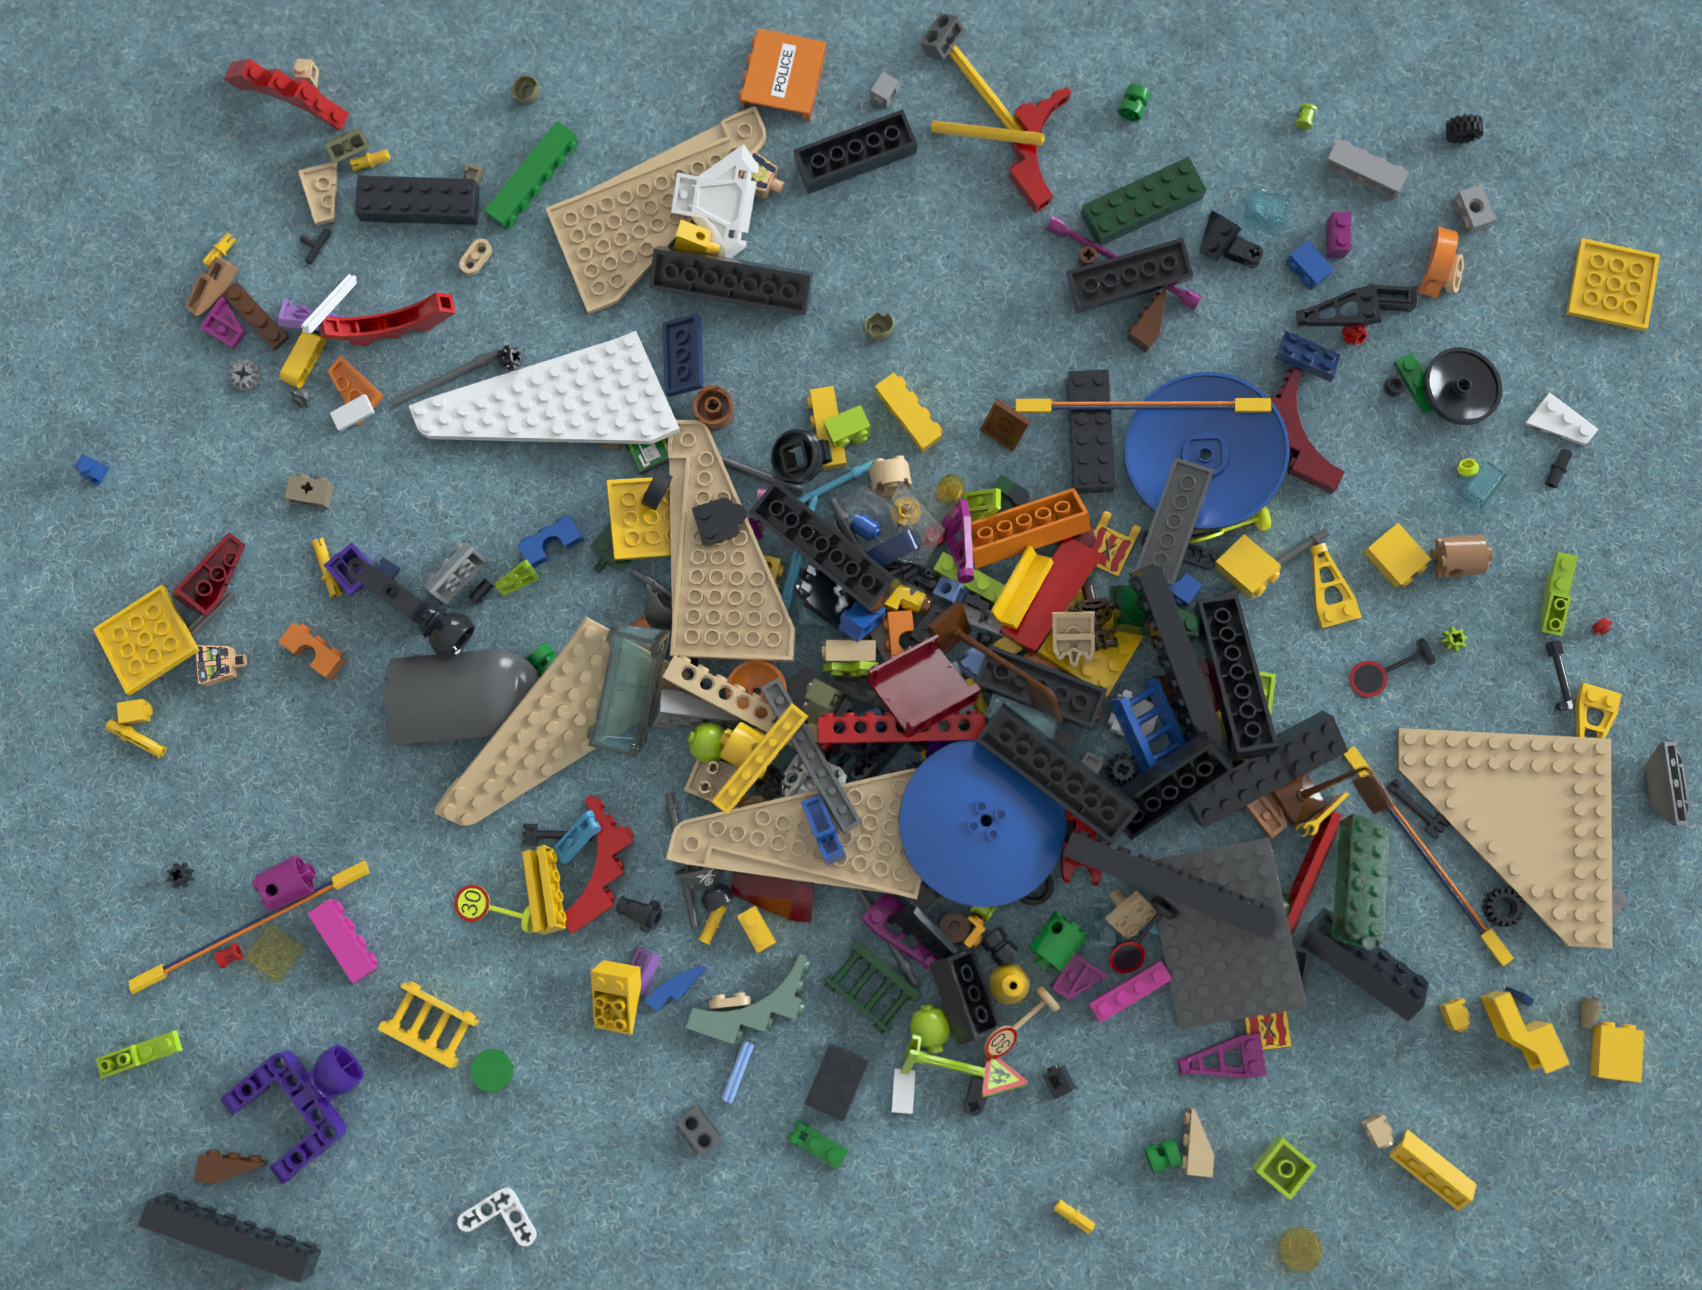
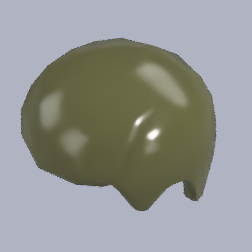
[511,75,541,105]
[863,312,894,342]

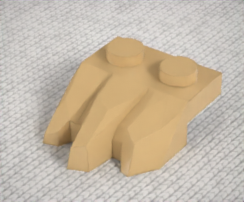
[1052,611,1095,667]

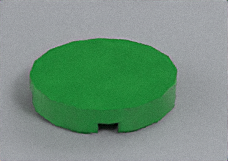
[471,1049,513,1092]

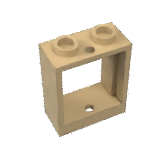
[822,640,876,663]

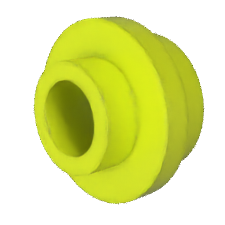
[1458,458,1479,477]

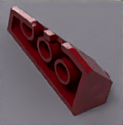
[172,532,245,617]
[731,873,815,923]

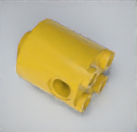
[720,722,777,779]

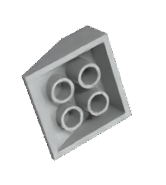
[424,541,488,605]

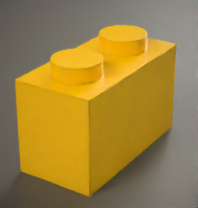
[737,906,776,953]

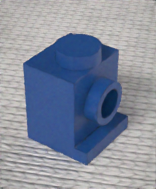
[74,454,109,485]

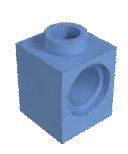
[932,576,969,605]

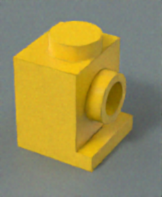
[1438,998,1470,1032]

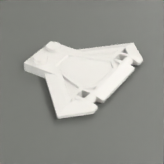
[671,144,759,258]

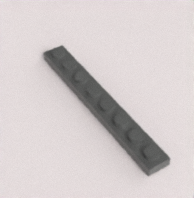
[760,678,862,834]

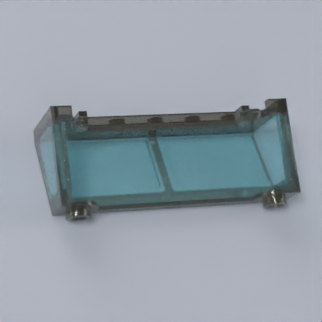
[587,624,670,759]

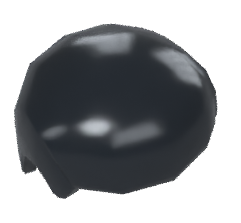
[701,883,734,911]

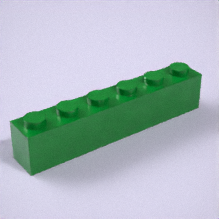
[484,121,578,231]

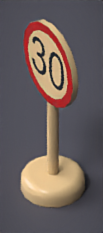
[984,986,1060,1058]

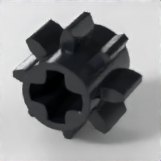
[497,345,522,371]
[914,570,939,594]
[167,863,195,888]

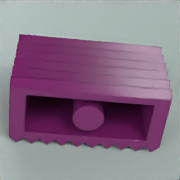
[1327,212,1352,258]

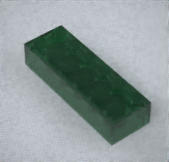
[1332,813,1390,950]

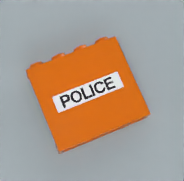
[739,28,827,122]

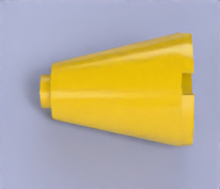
[988,963,1030,1005]

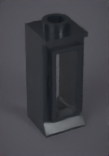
[1368,283,1418,312]

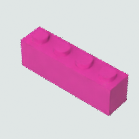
[308,899,379,983]
[1087,960,1172,1023]

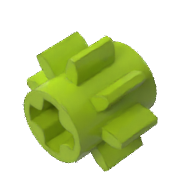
[1440,626,1468,653]

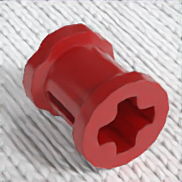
[214,942,243,969]

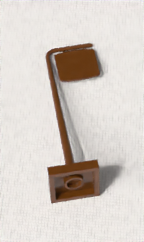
[928,601,1062,723]
[1271,766,1395,826]

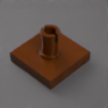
[980,399,1031,452]

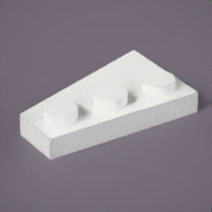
[1524,393,1598,446]

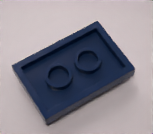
[1275,331,1340,382]

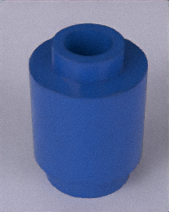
[850,513,881,541]

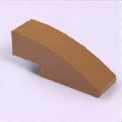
[185,257,238,316]

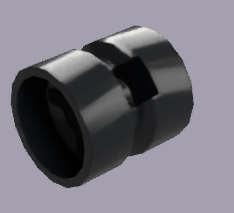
[980,926,1019,966]

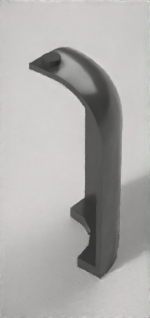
[383,649,540,745]

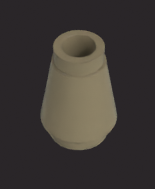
[1581,996,1603,1029]

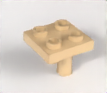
[684,760,738,802]
[1105,889,1157,939]

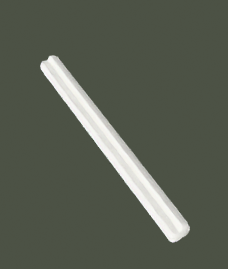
[301,275,357,334]

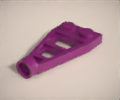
[941,499,974,583]
[860,893,939,970]
[1178,1032,1267,1078]

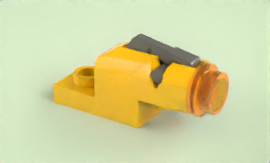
[882,580,933,614]

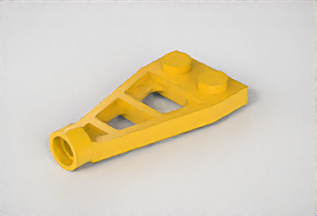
[1310,543,1361,629]
[1575,683,1622,738]

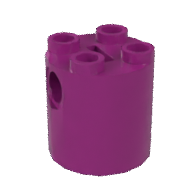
[252,855,316,911]

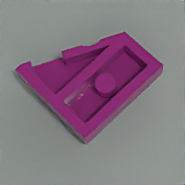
[200,296,246,350]
[1051,954,1108,1000]

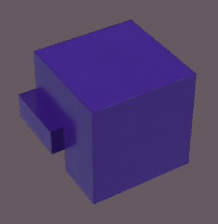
[323,543,379,596]

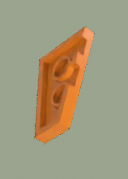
[327,356,385,425]

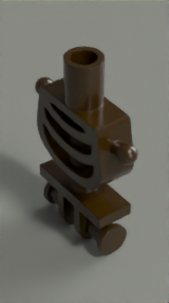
[1068,584,1118,651]

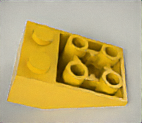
[591,960,641,1035]

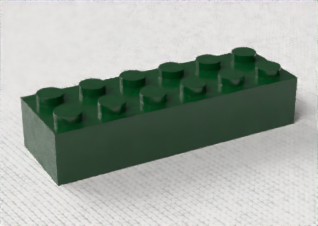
[1081,157,1207,246]

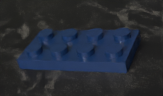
[662,313,704,397]

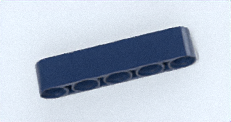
[865,529,920,567]

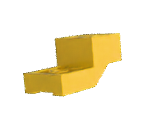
[1480,991,1570,1074]

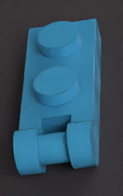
[554,811,601,864]

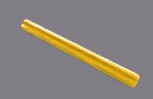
[949,45,1023,131]
[931,121,1045,145]

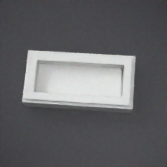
[330,394,375,431]
[892,1068,916,1114]

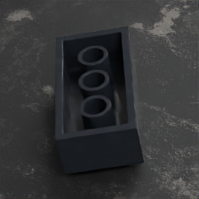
[929,948,1001,1045]

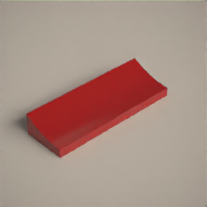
[999,537,1104,655]
[1288,812,1342,935]

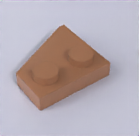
[1245,793,1287,839]

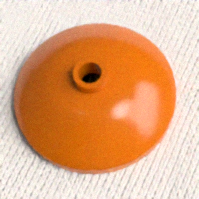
[725,660,787,719]

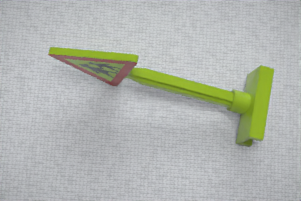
[900,1035,1028,1097]

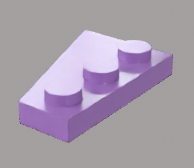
[278,300,342,331]

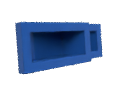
[801,794,846,865]
[645,965,706,1012]

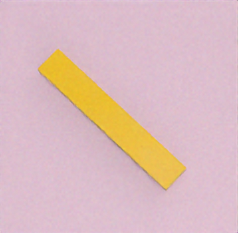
[711,703,808,815]

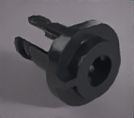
[825,726,867,768]
[615,895,662,933]

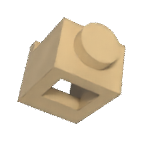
[293,59,319,88]
[1361,1113,1393,1149]

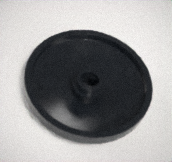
[1423,347,1502,425]

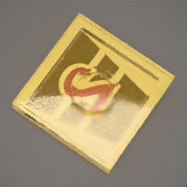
[245,924,305,983]

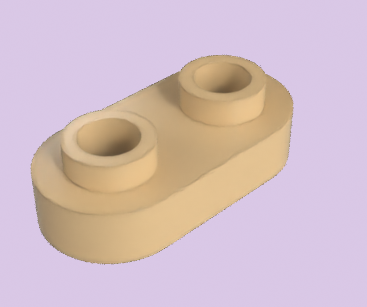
[459,239,492,276]
[1443,254,1464,293]
[709,992,751,1009]

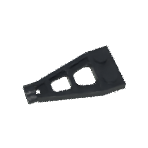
[1296,284,1382,327]

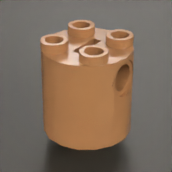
[1430,534,1493,578]

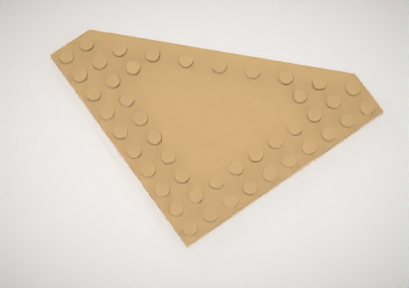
[1397,728,1613,949]

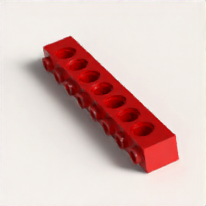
[816,711,985,744]

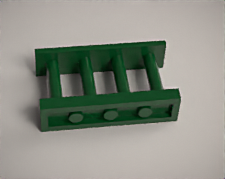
[824,940,920,1034]

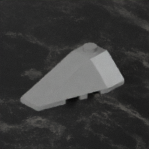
[651,688,741,729]

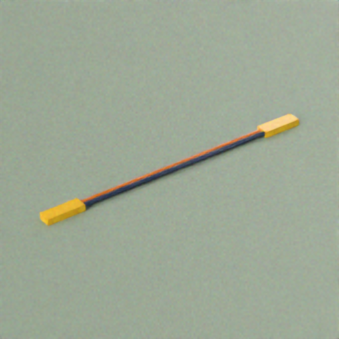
[1016,398,1271,413]
[1343,746,1514,966]
[128,860,369,994]

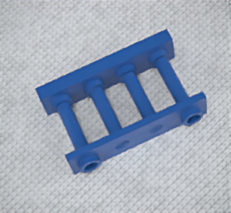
[1109,678,1188,774]

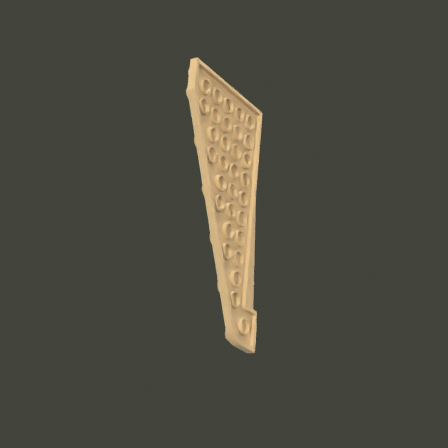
[545,106,766,315]
[668,420,796,662]
[434,616,689,826]
[666,768,921,899]

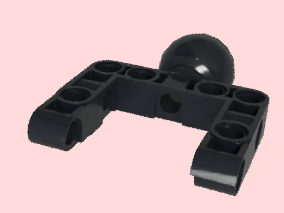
[347,558,475,660]

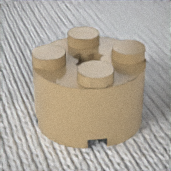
[869,456,912,497]

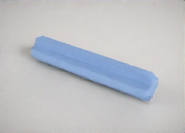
[722,1041,754,1103]

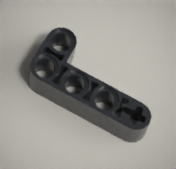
[850,722,929,781]

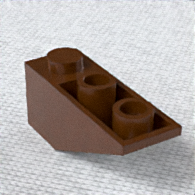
[1127,288,1167,353]
[194,1149,268,1184]

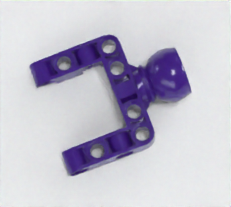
[220,1045,364,1185]

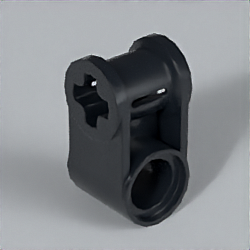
[1223,236,1264,268]
[963,1075,989,1116]

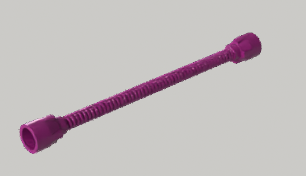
[1046,215,1202,310]

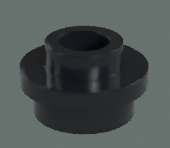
[1384,377,1404,397]

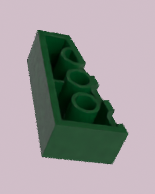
[1113,585,1200,642]

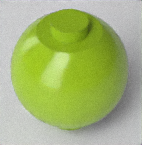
[687,722,725,764]
[910,1004,952,1054]

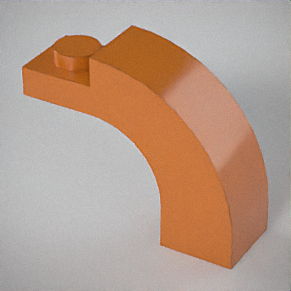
[1418,226,1458,298]

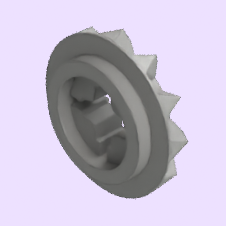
[228,359,260,391]

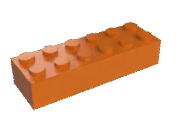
[961,488,1091,569]

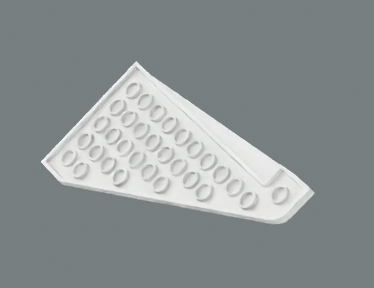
[409,331,681,444]

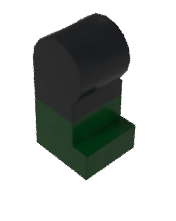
[992,475,1029,507]

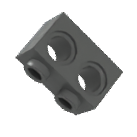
[919,13,965,60]
[676,1104,723,1157]

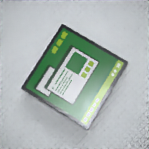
[625,438,669,475]

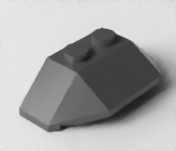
[1644,742,1690,826]

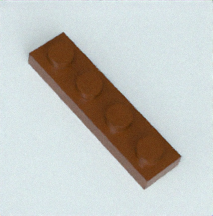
[222,281,289,351]

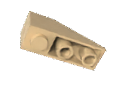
[1181,1107,1214,1177]

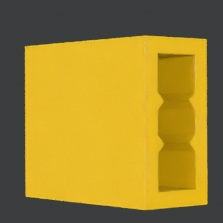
[1363,523,1431,588]
[1215,534,1281,600]
[1590,1021,1644,1083]

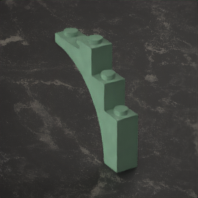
[686,953,810,1044]

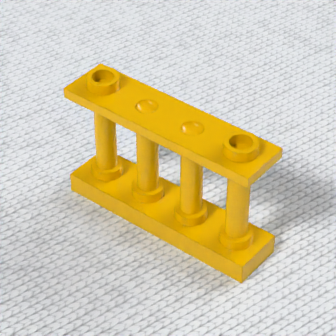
[378,981,480,1068]

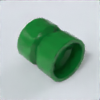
[1117,84,1151,122]
[527,643,557,676]
[1144,1138,1182,1175]

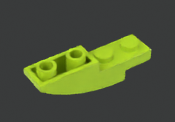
[1541,552,1578,636]
[96,1030,183,1079]

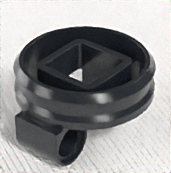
[771,429,833,485]

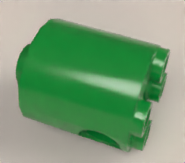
[1028,910,1088,972]

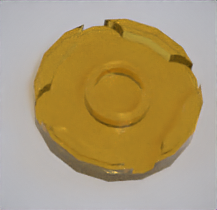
[1278,1226,1323,1272]

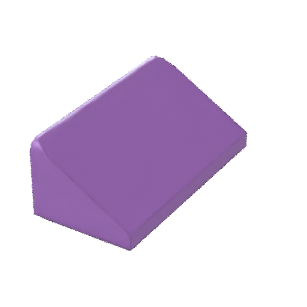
[631,947,661,995]

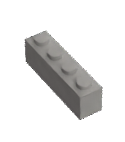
[1323,139,1409,199]

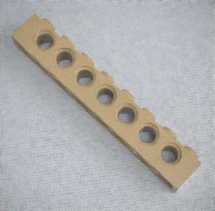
[663,655,817,748]

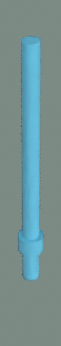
[798,459,873,504]

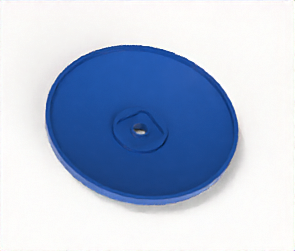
[1124,372,1289,530]
[899,740,1066,907]

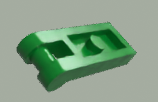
[787,1120,848,1170]

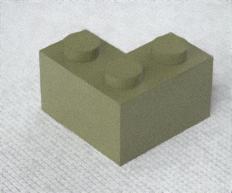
[801,679,845,726]

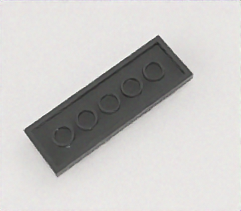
[1135,457,1214,586]

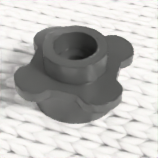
[290,388,311,407]

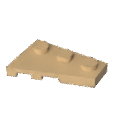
[298,162,338,226]

